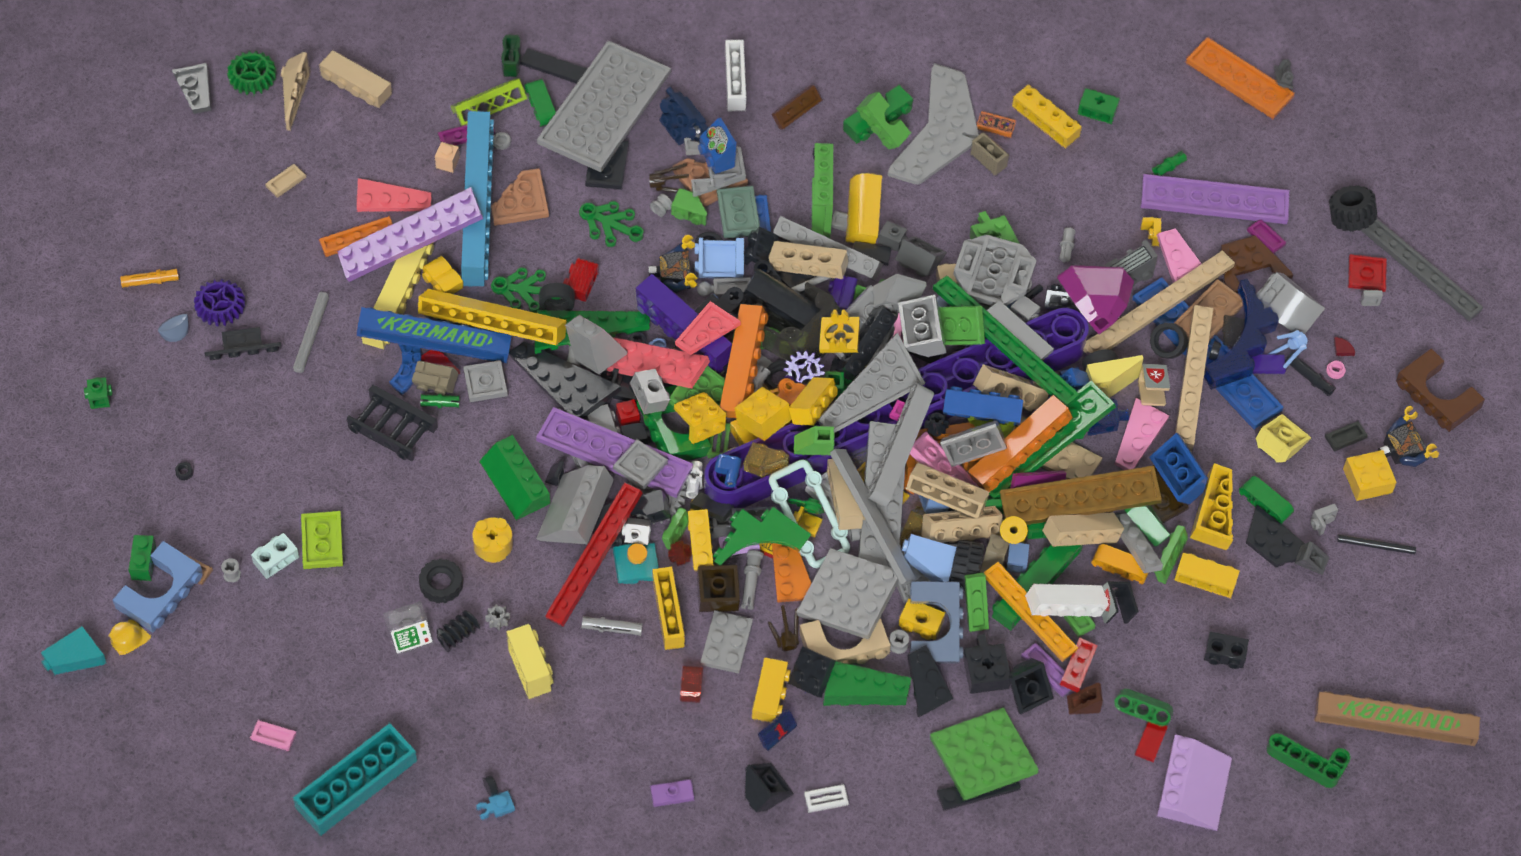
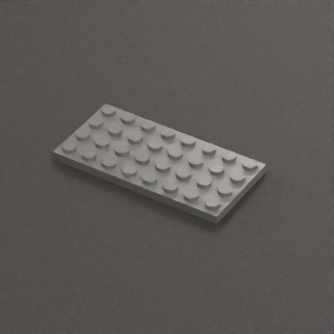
[537,41,671,172]

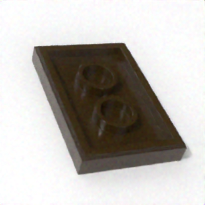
[1150,465,1189,523]

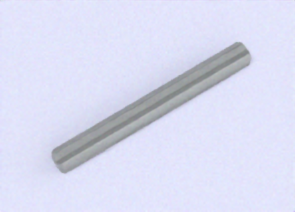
[293,292,329,373]

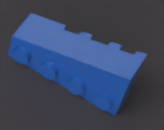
[943,387,1023,426]

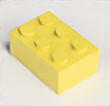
[506,624,553,699]

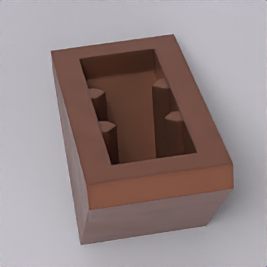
[1067,682,1103,715]

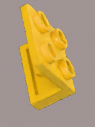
[674,392,726,444]

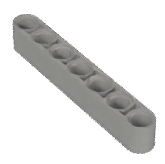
[867,383,934,507]

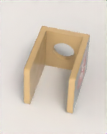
[1138,364,1170,406]

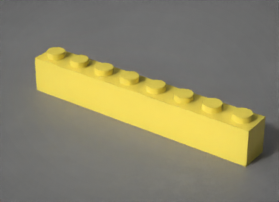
[362,240,438,350]

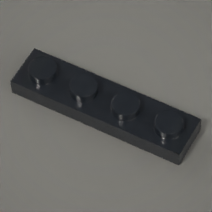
[937,781,1021,811]

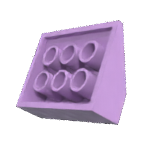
[1157,735,1232,831]

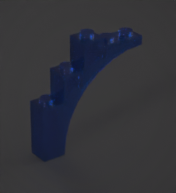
[1204,279,1279,390]

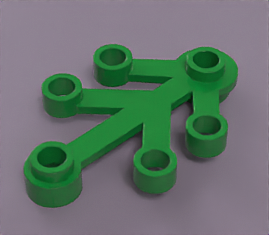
[579,201,644,247]
[491,267,560,313]

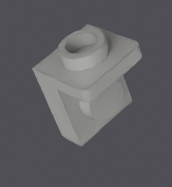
[1310,504,1338,535]

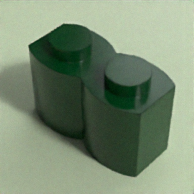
[501,35,521,77]

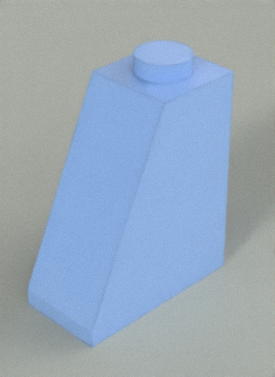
[902,534,956,582]

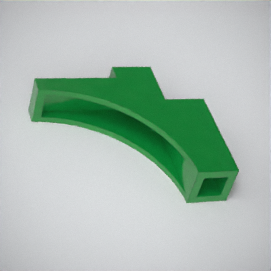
[713,507,811,566]

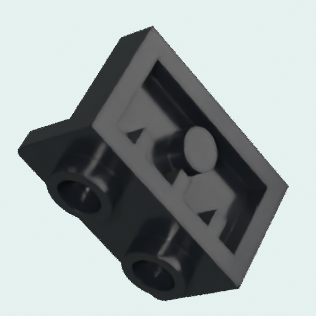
[744,227,779,265]

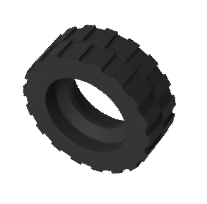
[419,559,463,604]

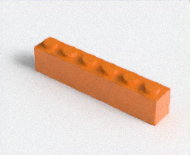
[720,304,768,418]
[968,395,1073,492]

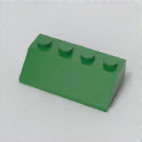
[479,435,550,521]

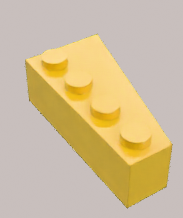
[1190,463,1233,550]

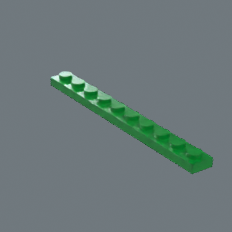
[933,275,1080,407]

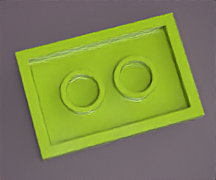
[301,511,343,569]

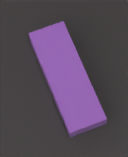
[1021,643,1071,697]

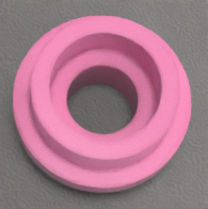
[1326,361,1345,379]

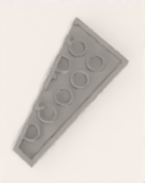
[818,333,925,433]

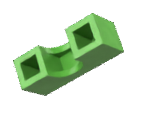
[856,92,911,149]

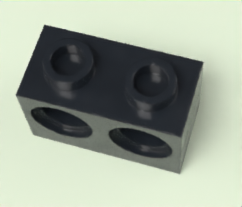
[1204,631,1249,669]

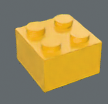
[735,387,792,441]
[1343,450,1397,501]

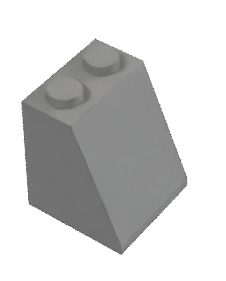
[565,315,627,374]

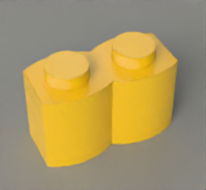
[422,256,463,294]

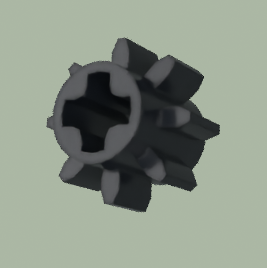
[925,412,949,437]

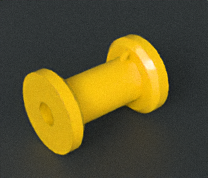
[1000,516,1028,544]

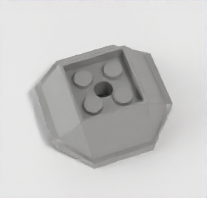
[953,235,1037,306]

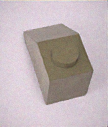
[980,534,1010,573]

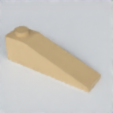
[281,52,310,131]

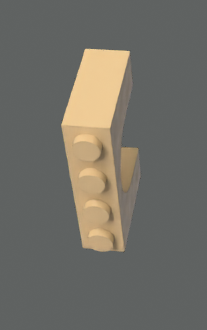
[799,618,890,664]

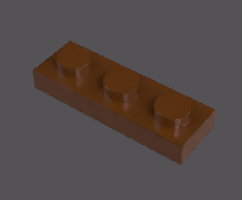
[771,85,822,129]

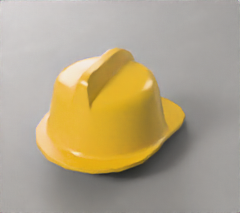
[109,619,151,655]

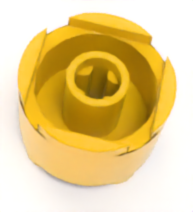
[473,518,513,563]

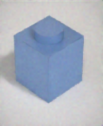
[1006,542,1029,573]

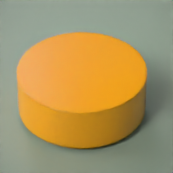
[627,544,647,564]

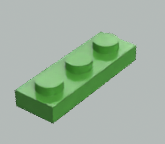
[1154,525,1188,584]
[964,573,989,632]

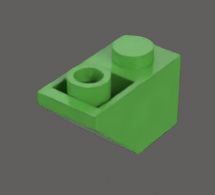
[671,188,707,226]
[794,426,834,455]

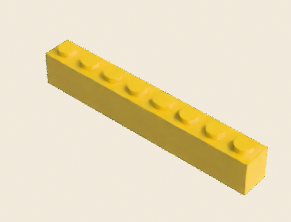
[418,289,566,345]

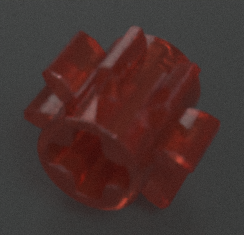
[668,540,692,566]

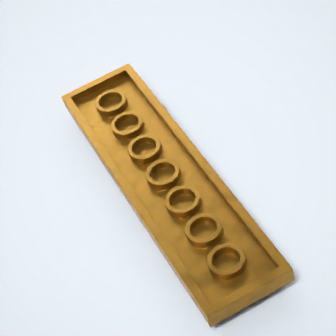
[1000,466,1162,525]

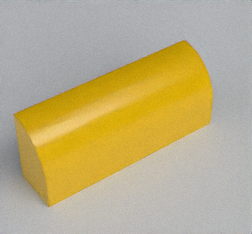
[845,173,882,245]

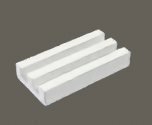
[804,784,849,812]

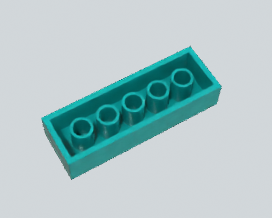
[293,723,417,836]

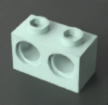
[251,533,299,579]

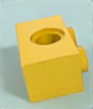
[899,598,945,640]

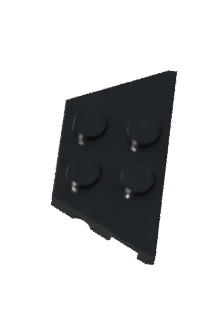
[1246,505,1305,567]

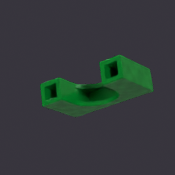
[637,385,711,461]

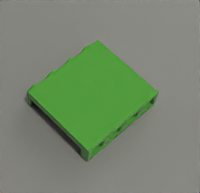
[812,143,833,238]

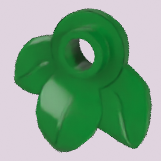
[787,498,824,514]

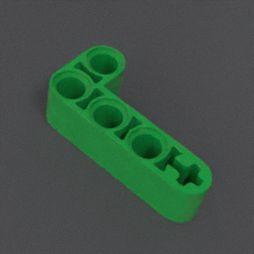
[1266,733,1351,788]

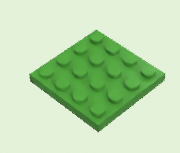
[930,708,1038,801]

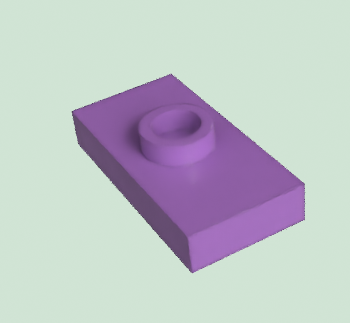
[650,779,694,807]

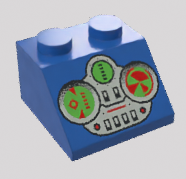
[698,118,737,174]

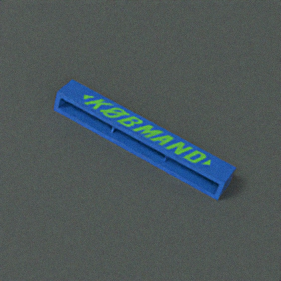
[356,307,512,363]

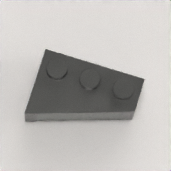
[1102,239,1158,286]

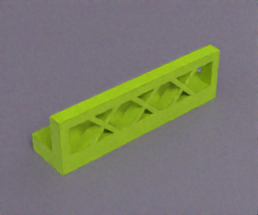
[450,78,527,126]

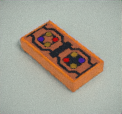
[977,111,1016,138]

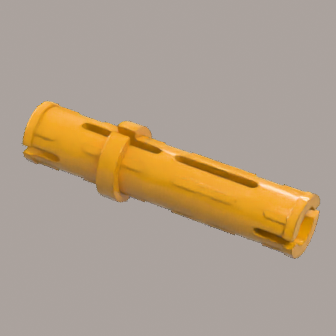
[120,268,179,288]

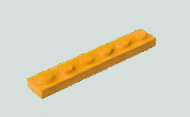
[984,562,1078,662]

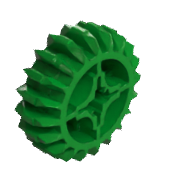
[227,50,277,96]

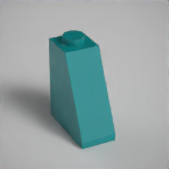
[41,626,106,675]

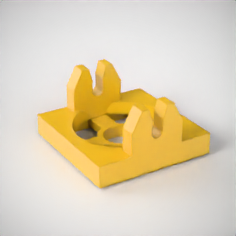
[819,310,860,353]

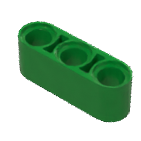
[525,79,556,127]
[1239,476,1294,524]
[1114,688,1173,726]

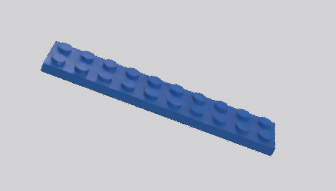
[1133,278,1284,429]

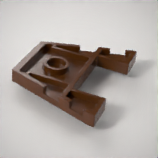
[1221,236,1293,293]

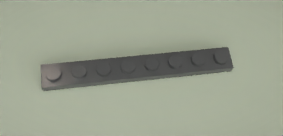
[1361,219,1483,321]

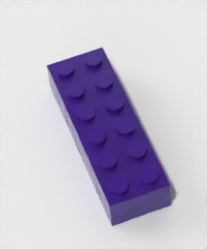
[636,274,732,374]

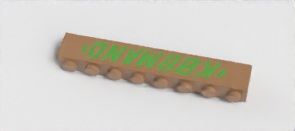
[1314,691,1480,746]

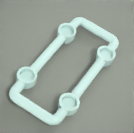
[769,460,850,568]

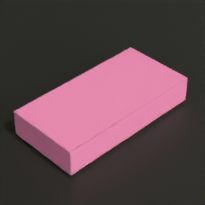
[250,720,296,751]

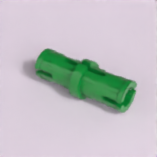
[1152,151,1187,176]
[420,393,459,408]

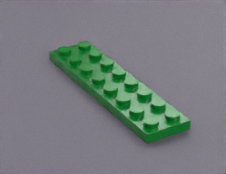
[989,380,1116,499]

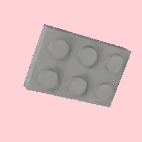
[700,611,753,674]

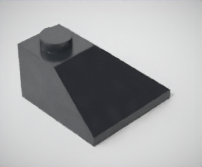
[1008,658,1054,715]
[745,763,794,812]

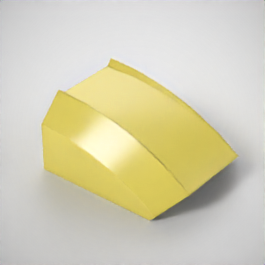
[1256,414,1311,463]

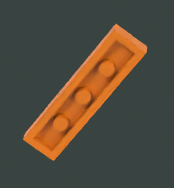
[319,216,393,257]

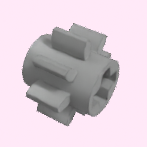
[485,604,510,630]

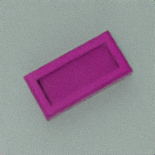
[1247,219,1286,254]

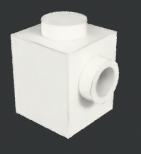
[622,518,652,545]

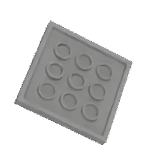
[797,548,899,640]

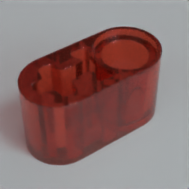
[680,666,703,703]

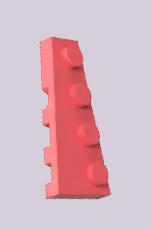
[357,178,432,212]

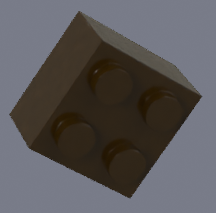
[697,565,740,612]

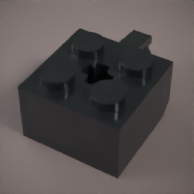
[963,634,1010,694]

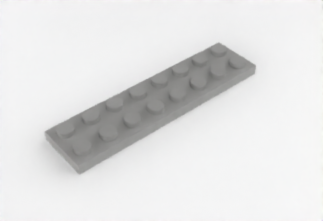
[858,421,905,567]

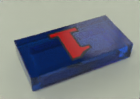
[757,709,797,751]

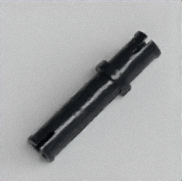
[1285,353,1336,397]

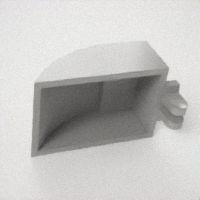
[1254,272,1325,334]

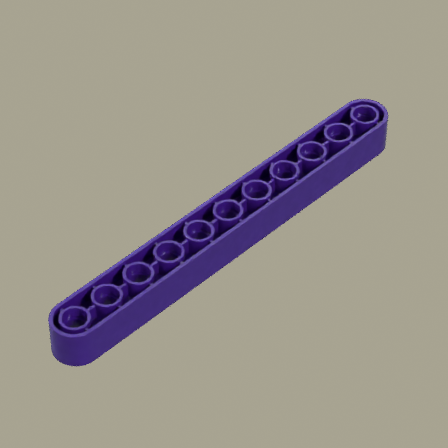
[704,308,1089,508]

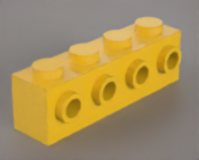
[1012,85,1082,148]

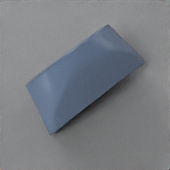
[158,314,189,342]

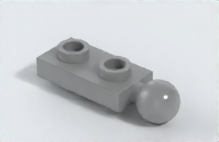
[697,277,751,298]

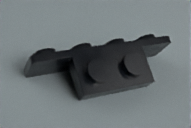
[204,327,282,360]

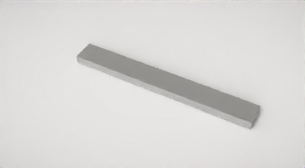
[830,449,917,585]

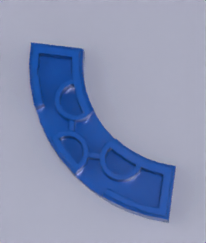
[389,344,421,395]

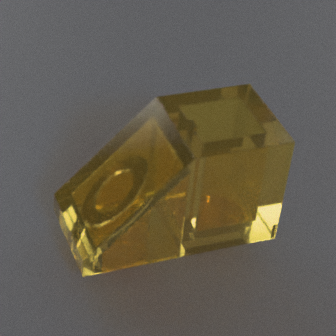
[744,442,789,477]
[899,506,930,547]

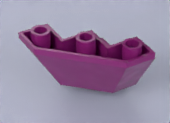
[1057,265,1134,334]

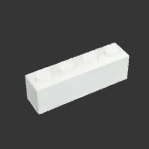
[725,40,746,111]
[1025,584,1109,617]

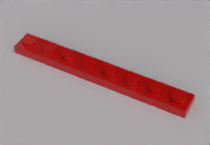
[545,483,643,627]

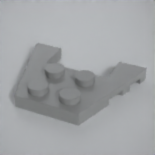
[684,138,746,197]

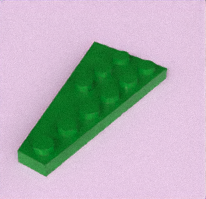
[535,310,650,354]

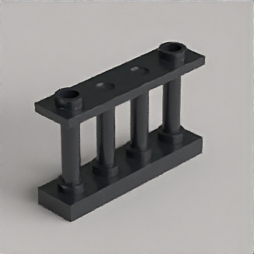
[347,385,438,461]

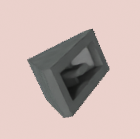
[1295,542,1329,575]

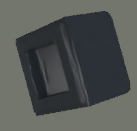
[545,461,565,486]

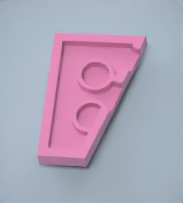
[1157,229,1201,283]

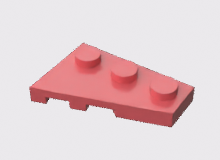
[675,301,741,355]

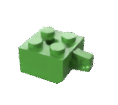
[970,211,1020,244]

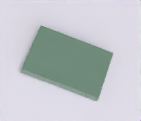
[717,186,760,238]

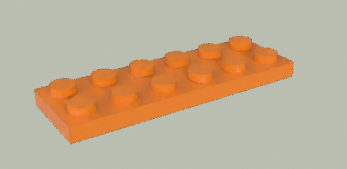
[1186,37,1295,119]

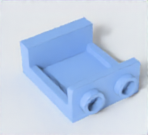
[695,238,744,278]

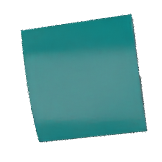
[613,543,658,584]

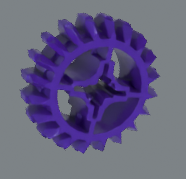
[194,279,245,327]

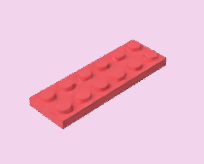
[607,337,710,389]

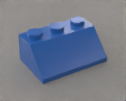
[1149,433,1208,504]

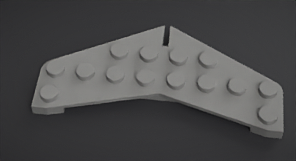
[887,64,979,185]

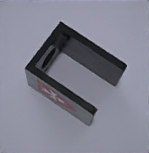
[1102,581,1138,624]

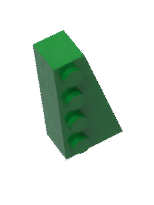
[823,662,911,706]

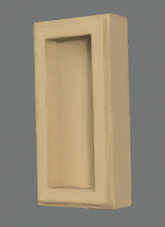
[265,164,306,198]

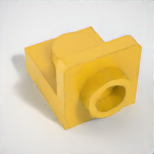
[1141,217,1161,246]
[794,506,822,537]

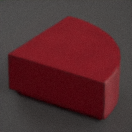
[1334,337,1355,356]

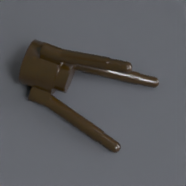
[649,163,689,193]
[768,605,799,651]

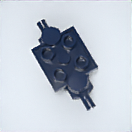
[659,87,708,145]

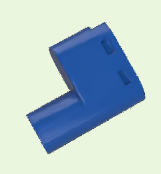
[714,454,741,487]

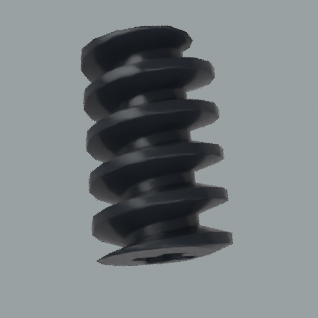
[436,610,481,652]

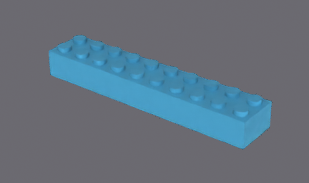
[461,111,494,286]

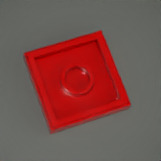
[1348,254,1387,292]

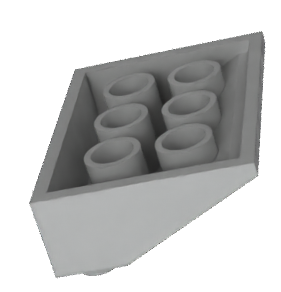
[536,465,614,544]

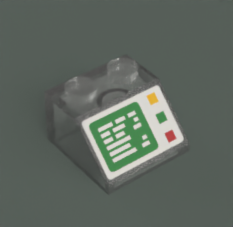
[383,601,435,657]

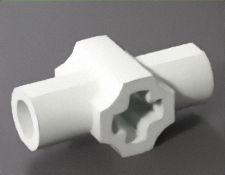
[686,461,703,499]

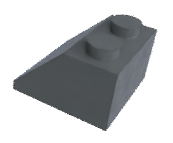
[895,236,947,277]

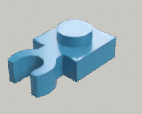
[476,791,515,820]

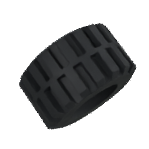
[1329,185,1378,232]
[950,540,984,591]

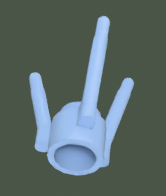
[1266,330,1308,368]

